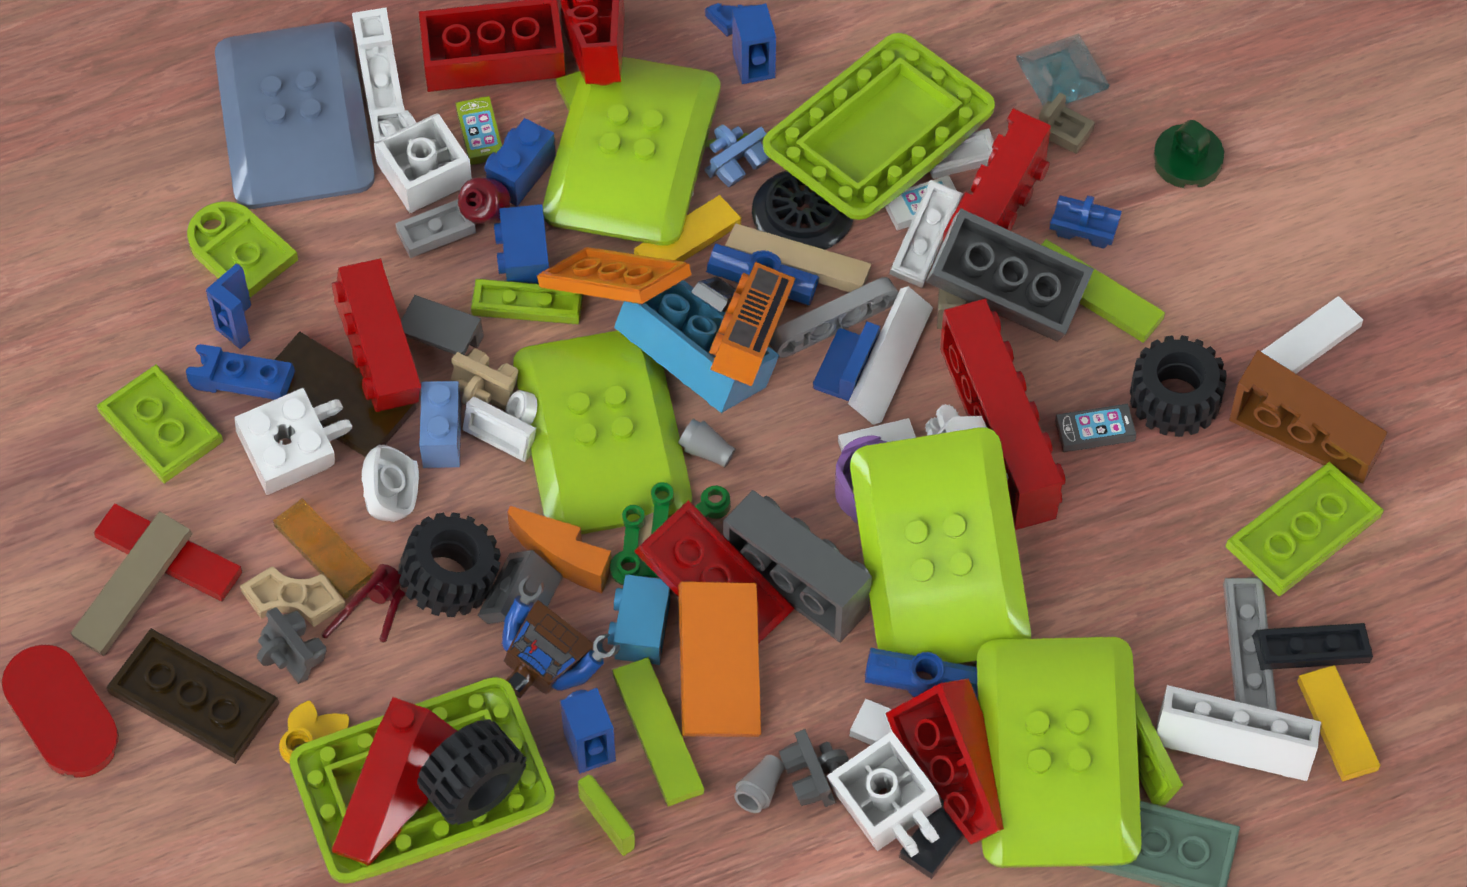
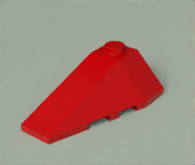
[885,678,1004,844]
[332,697,457,865]

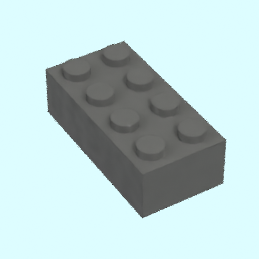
[926,209,1094,342]
[723,490,872,643]

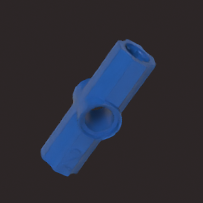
[706,243,819,306]
[865,648,978,700]

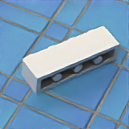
[1156,685,1321,781]

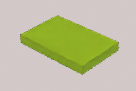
[97,364,223,484]

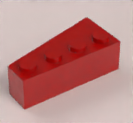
[943,108,1051,241]
[332,258,421,412]

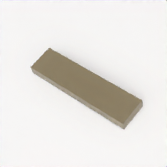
[70,511,192,656]

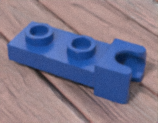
[186,344,295,400]

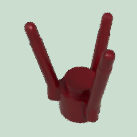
[321,564,405,643]

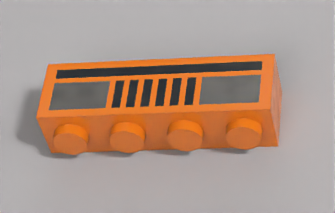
[709,262,796,387]

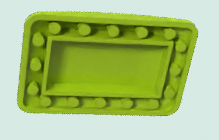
[763,33,995,220]
[542,57,720,245]
[513,330,692,535]
[850,427,1031,664]
[977,637,1142,868]
[289,677,555,884]

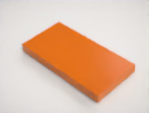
[537,247,692,304]
[679,582,761,737]

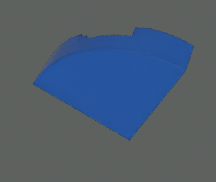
[705,3,744,37]

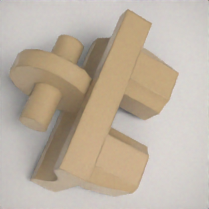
[450,348,518,410]

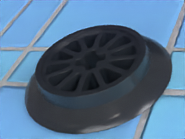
[752,170,854,250]

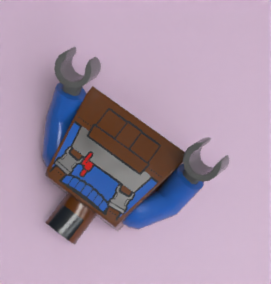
[502,575,620,698]

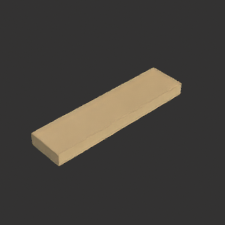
[725,223,871,292]

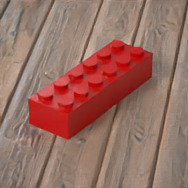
[940,298,1066,530]

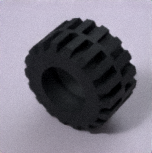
[1130,335,1227,437]
[398,512,501,617]
[417,719,526,825]

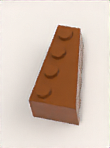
[1229,350,1388,484]

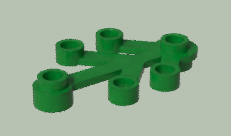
[610,482,731,585]

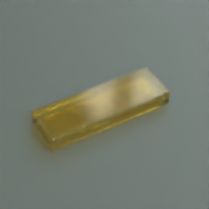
[273,498,374,600]

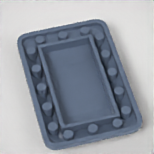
[215,22,375,209]

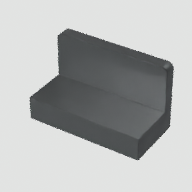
[401,295,484,355]
[478,550,562,624]

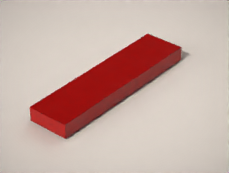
[94,503,243,602]

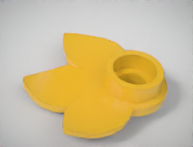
[279,700,349,764]

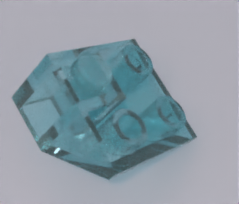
[1016,33,1109,106]

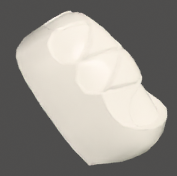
[362,445,419,522]

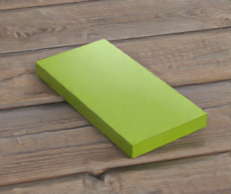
[1225,461,1384,597]

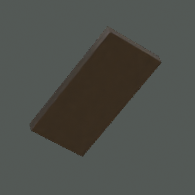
[272,331,416,457]
[106,628,279,764]

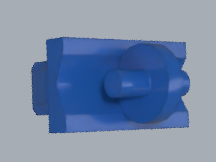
[1049,195,1122,249]

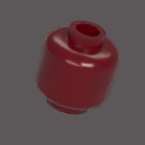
[458,177,510,224]

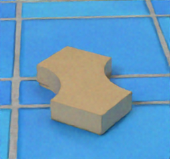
[240,567,346,627]

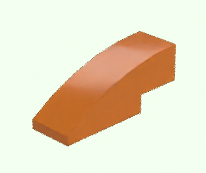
[507,506,612,594]

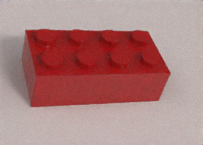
[418,0,566,92]

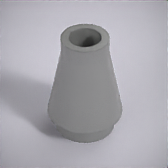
[678,419,736,468]
[734,755,785,813]

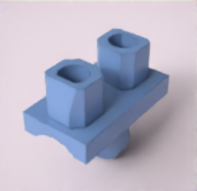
[704,125,771,188]

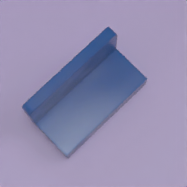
[206,264,251,349]
[813,321,880,401]

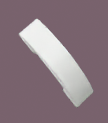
[352,8,405,143]

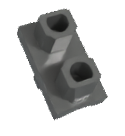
[257,607,327,684]
[779,729,849,808]

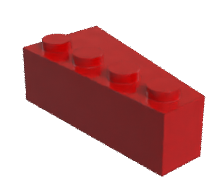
[557,0,625,86]

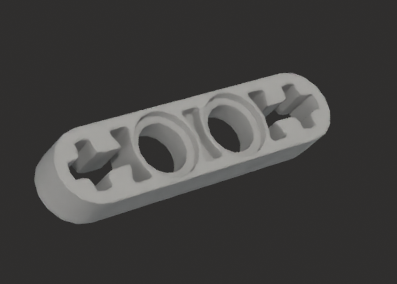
[769,277,899,358]

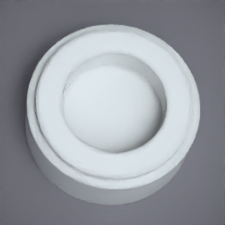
[506,390,537,425]

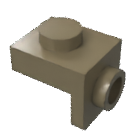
[1039,92,1095,154]

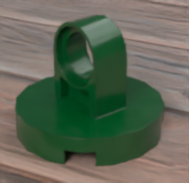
[1154,120,1224,188]

